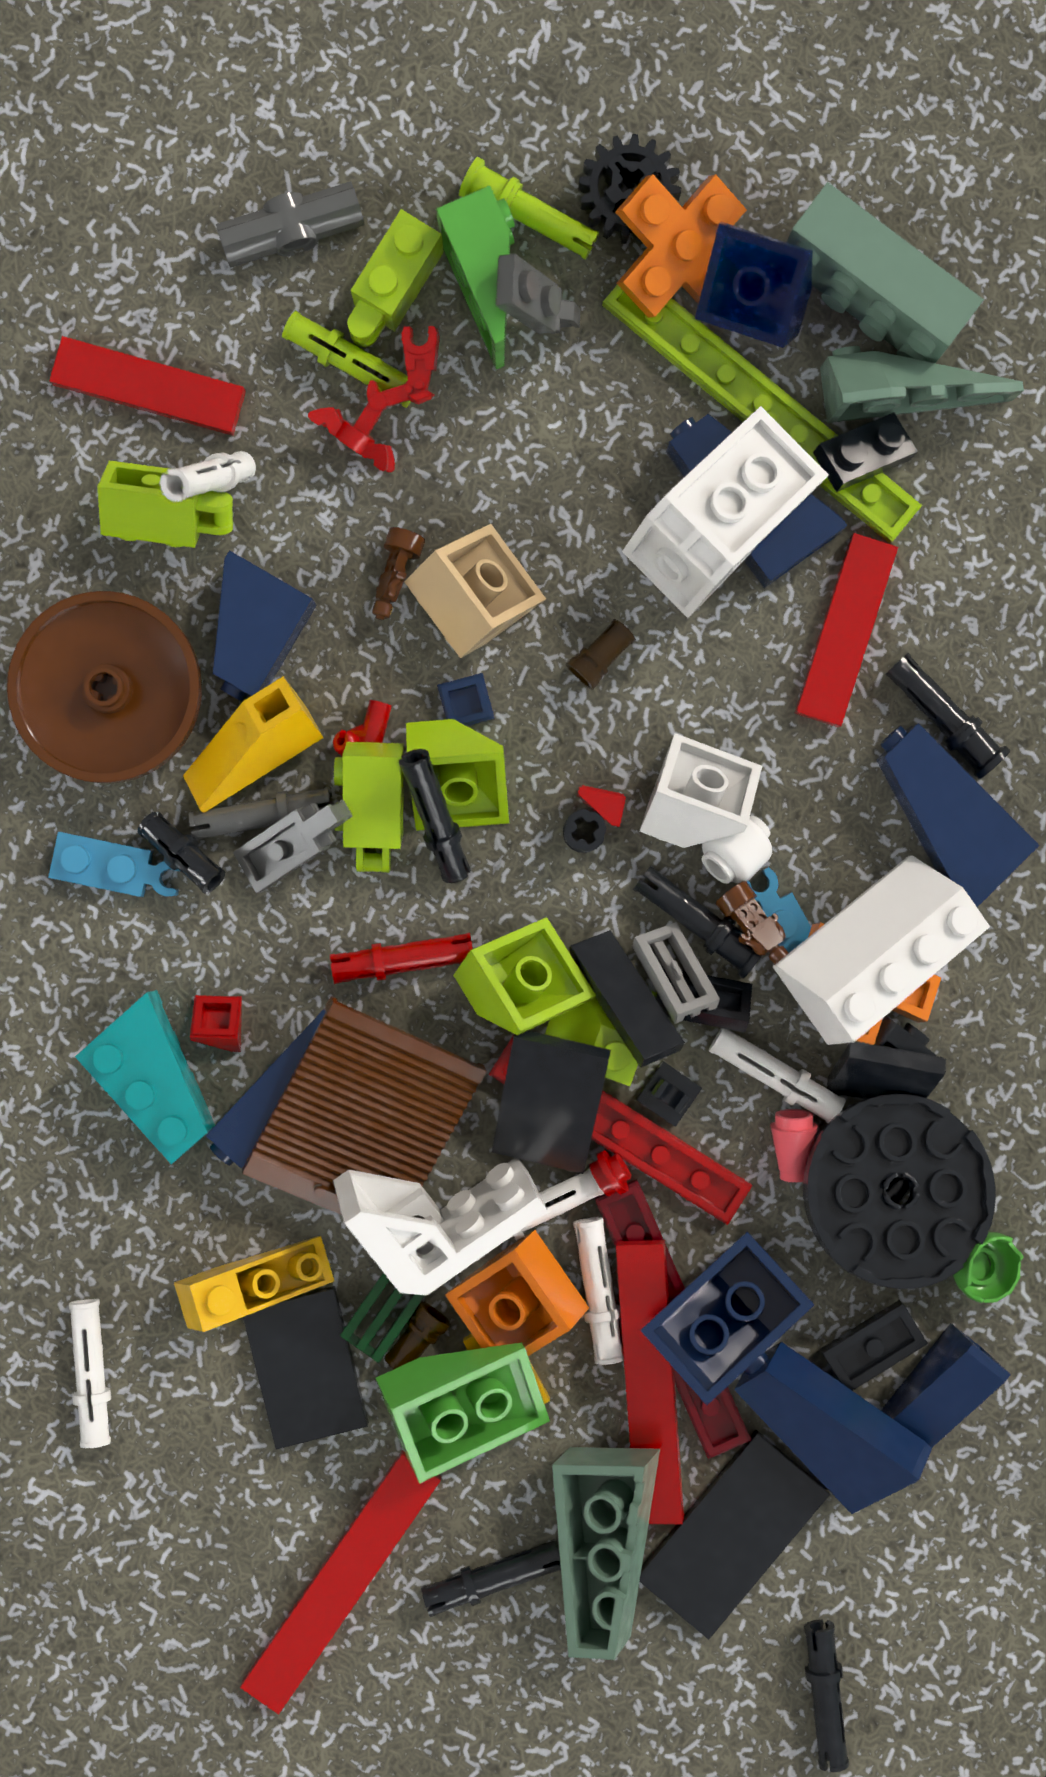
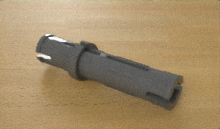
[189,786,334,841]

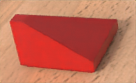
[577,785,626,827]
[190,995,242,1052]

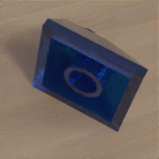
[695,222,813,348]

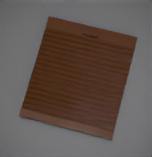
[242,996,487,1215]

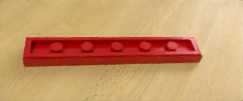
[489,1034,753,1225]
[616,1240,684,1524]
[240,1450,441,1715]

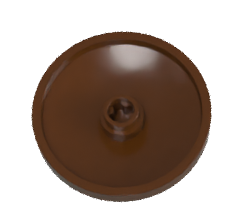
[7,591,202,784]

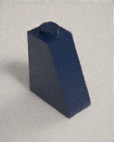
[213,550,317,702]
[881,1323,1011,1448]

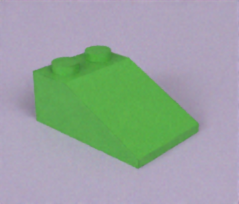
[436,185,515,370]
[376,1342,550,1484]

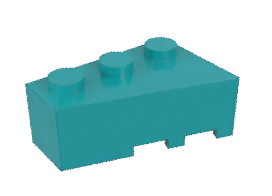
[75,990,215,1164]

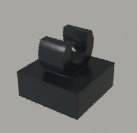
[636,1060,702,1127]

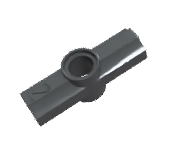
[216,181,365,268]

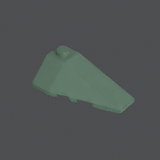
[820,346,1024,423]

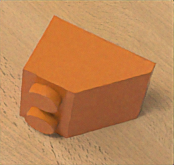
[445,1230,589,1356]

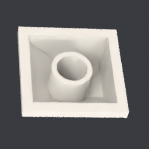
[640,733,762,848]

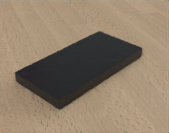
[640,1430,830,1640]

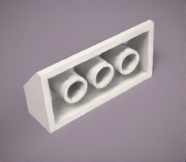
[773,855,990,1045]

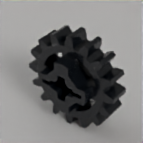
[578,134,682,244]

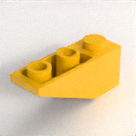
[183,676,324,813]
[174,1236,334,1332]

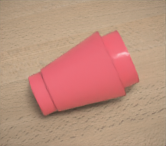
[770,1109,818,1182]

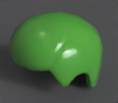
[953,1232,1023,1303]

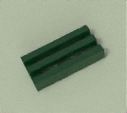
[339,1272,425,1363]

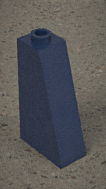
[666,414,848,588]
[876,723,1040,907]
[206,1009,326,1168]
[734,1342,932,1514]

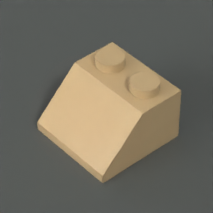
[404,524,546,658]

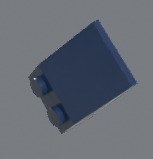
[641,1232,814,1405]

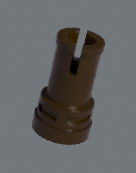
[566,619,636,690]
[384,1301,451,1369]

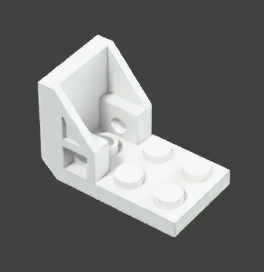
[622,406,828,618]
[333,1158,548,1295]

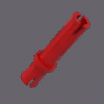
[330,932,473,984]

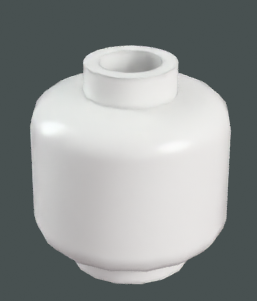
[702,815,772,884]

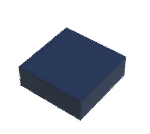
[437,673,495,727]

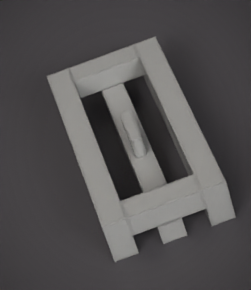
[632,922,720,1024]

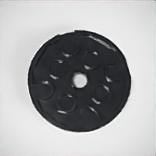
[803,1094,996,1289]

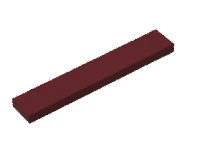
[594,1179,751,1459]

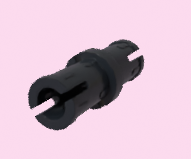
[137,811,226,894]

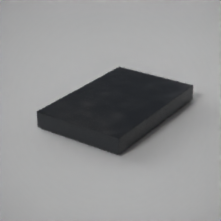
[492,1031,611,1174]
[243,1286,369,1450]

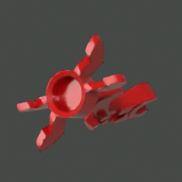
[308,326,440,473]

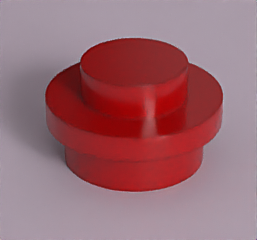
[589,1150,631,1197]

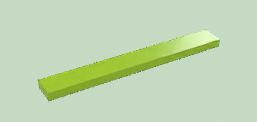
[602,285,923,544]

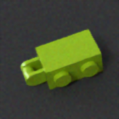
[347,209,444,347]
[97,460,233,548]
[334,742,404,873]

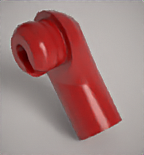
[333,700,392,756]

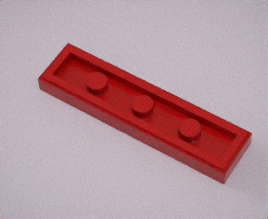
[49,336,246,436]
[795,533,899,728]

